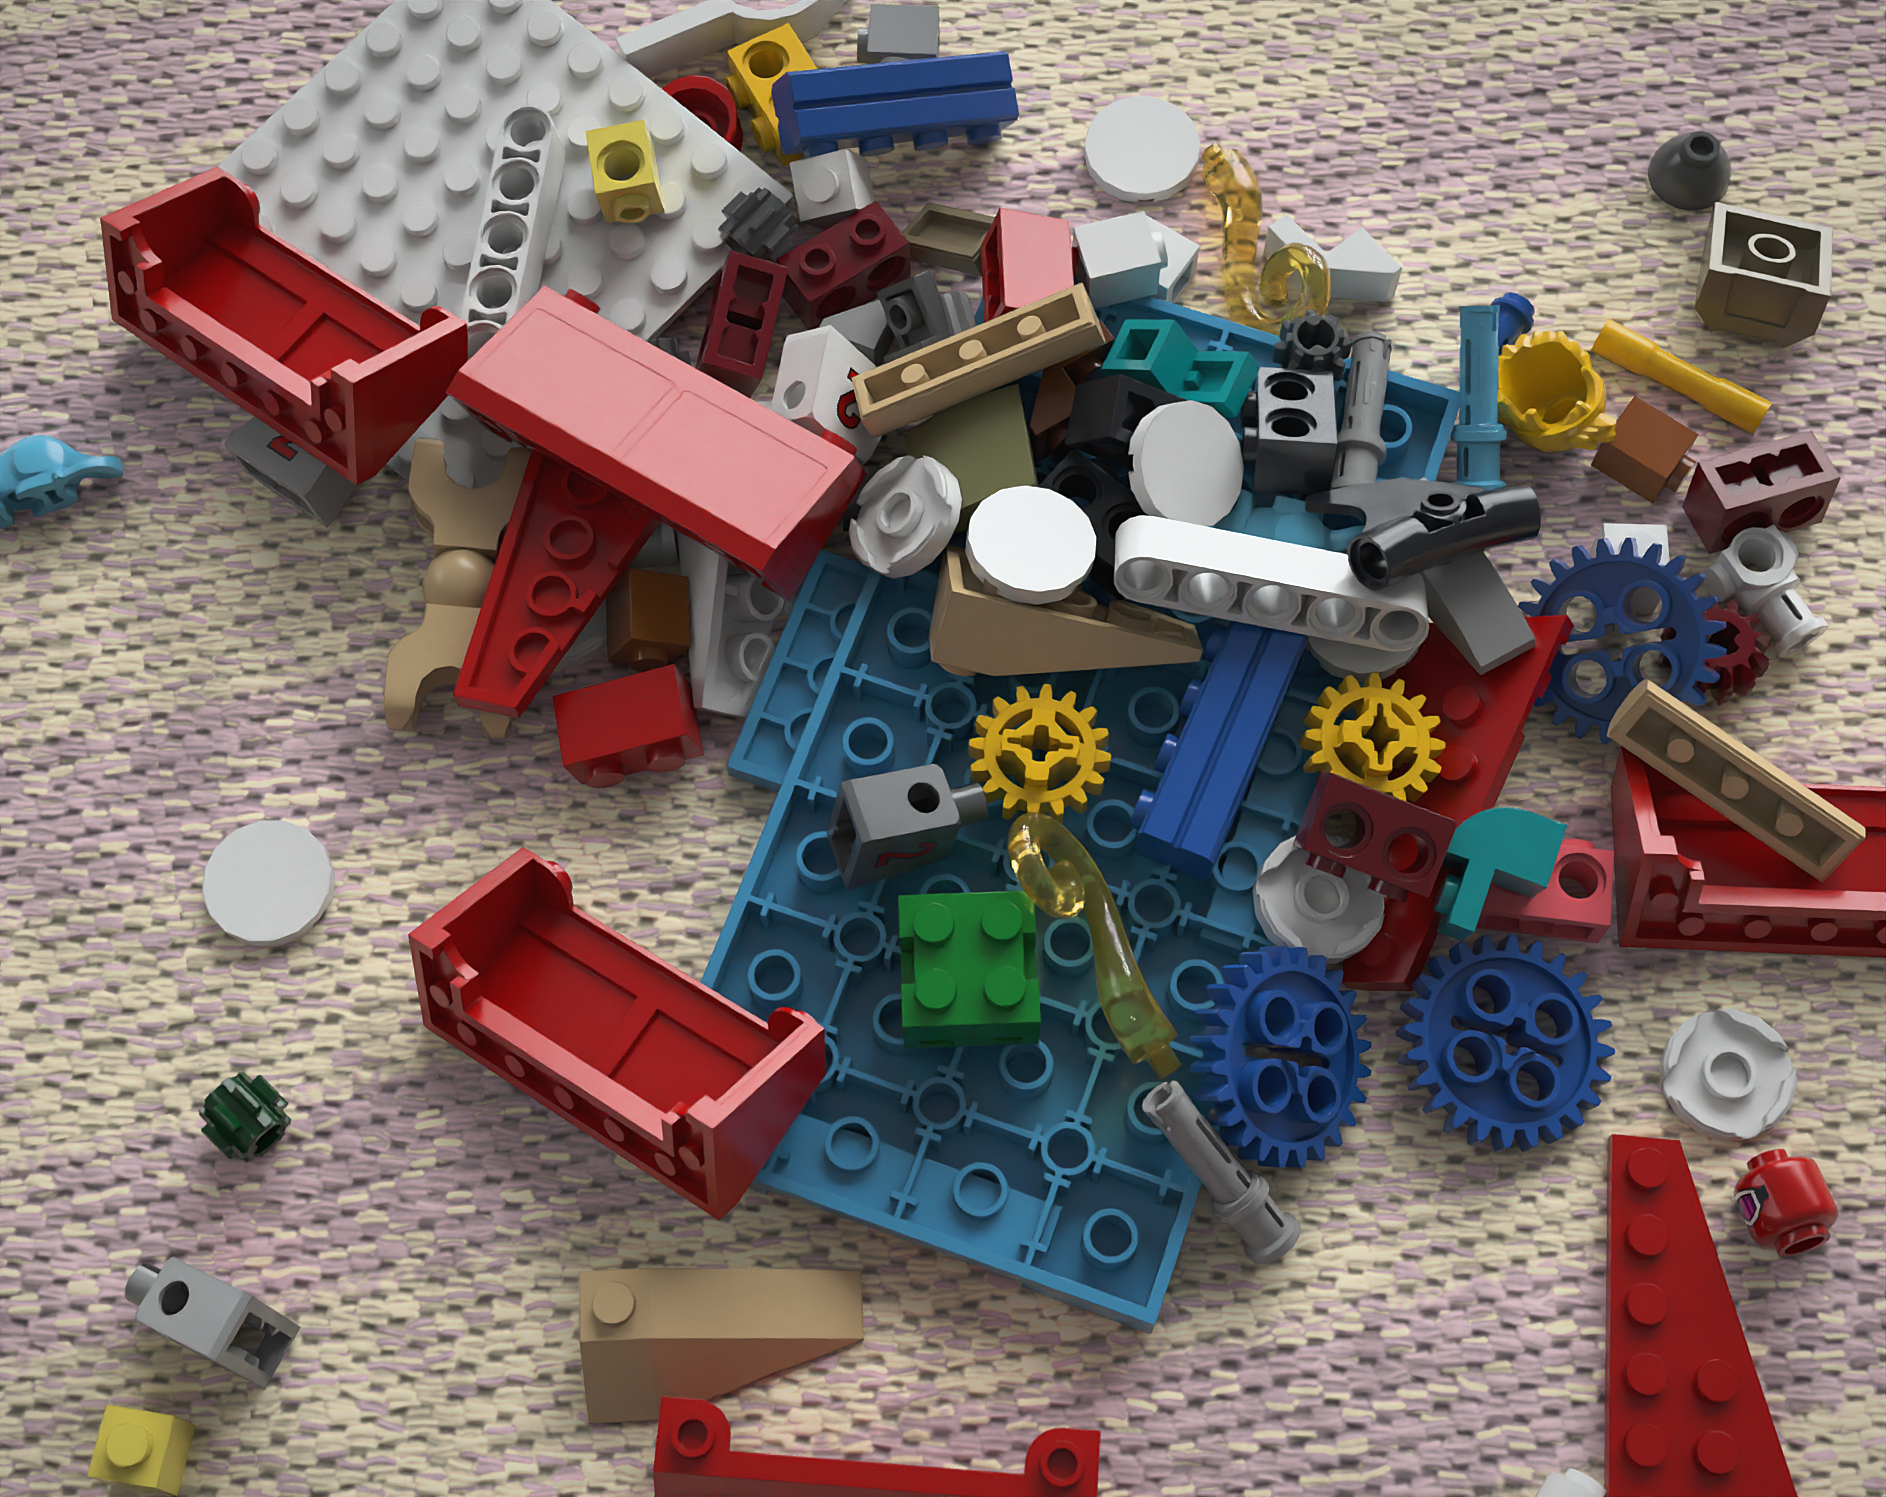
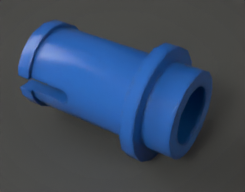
[1490,292,1535,356]

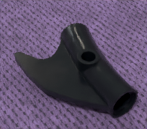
[1305,478,1541,591]

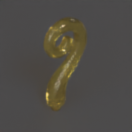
[1201,144,1332,336]
[1008,812,1182,1079]

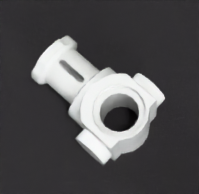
[1702,524,1829,657]

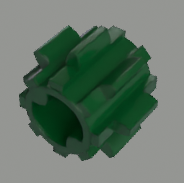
[199,1072,291,1162]

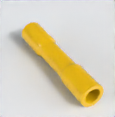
[1591,319,1772,435]

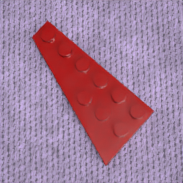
[1342,615,1574,991]

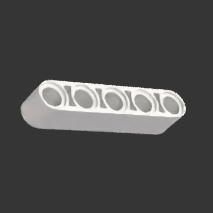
[460,104,565,360]
[1114,515,1429,652]

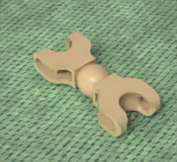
[384,437,532,740]

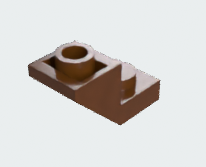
[1029,321,1115,464]

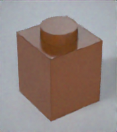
[1591,396,1699,504]
[606,568,691,672]

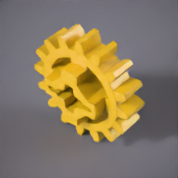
[1299,673,1445,811]
[969,684,1111,827]

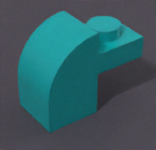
[1101,319,1260,418]
[1433,807,1567,941]

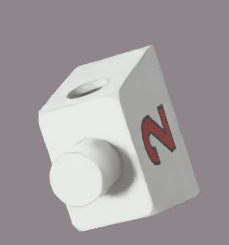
[770,325,882,465]

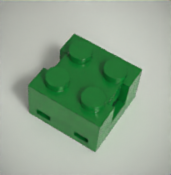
[898,890,1041,1049]

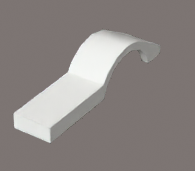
[616,0,846,79]

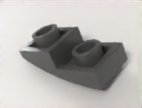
[876,269,950,363]

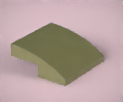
[905,384,1039,534]

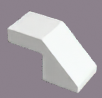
[1263,214,1403,302]

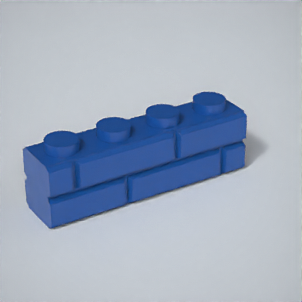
[771,51,1019,159]
[1129,620,1309,880]

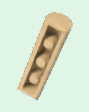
[851,283,1106,438]
[1607,679,1865,883]

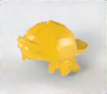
[1498,330,1617,453]

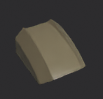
[1695,202,1833,348]

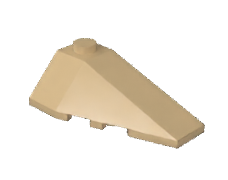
[929,544,1203,676]
[579,1268,864,1424]

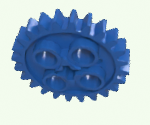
[1518,537,1727,745]
[1395,934,1615,1152]
[1189,946,1372,1168]

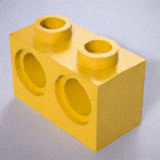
[724,23,817,167]

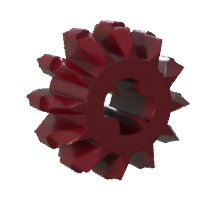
[1659,594,1771,706]

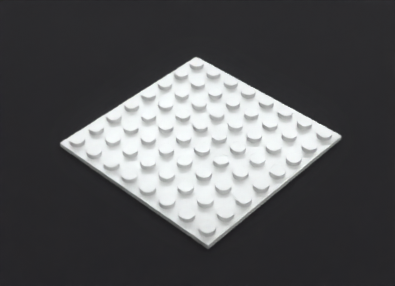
[218,0,795,489]

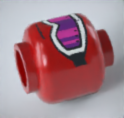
[1733,1149,1839,1257]

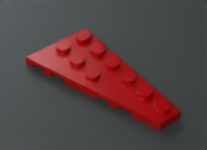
[453,449,661,718]
[1604,1134,1798,1497]

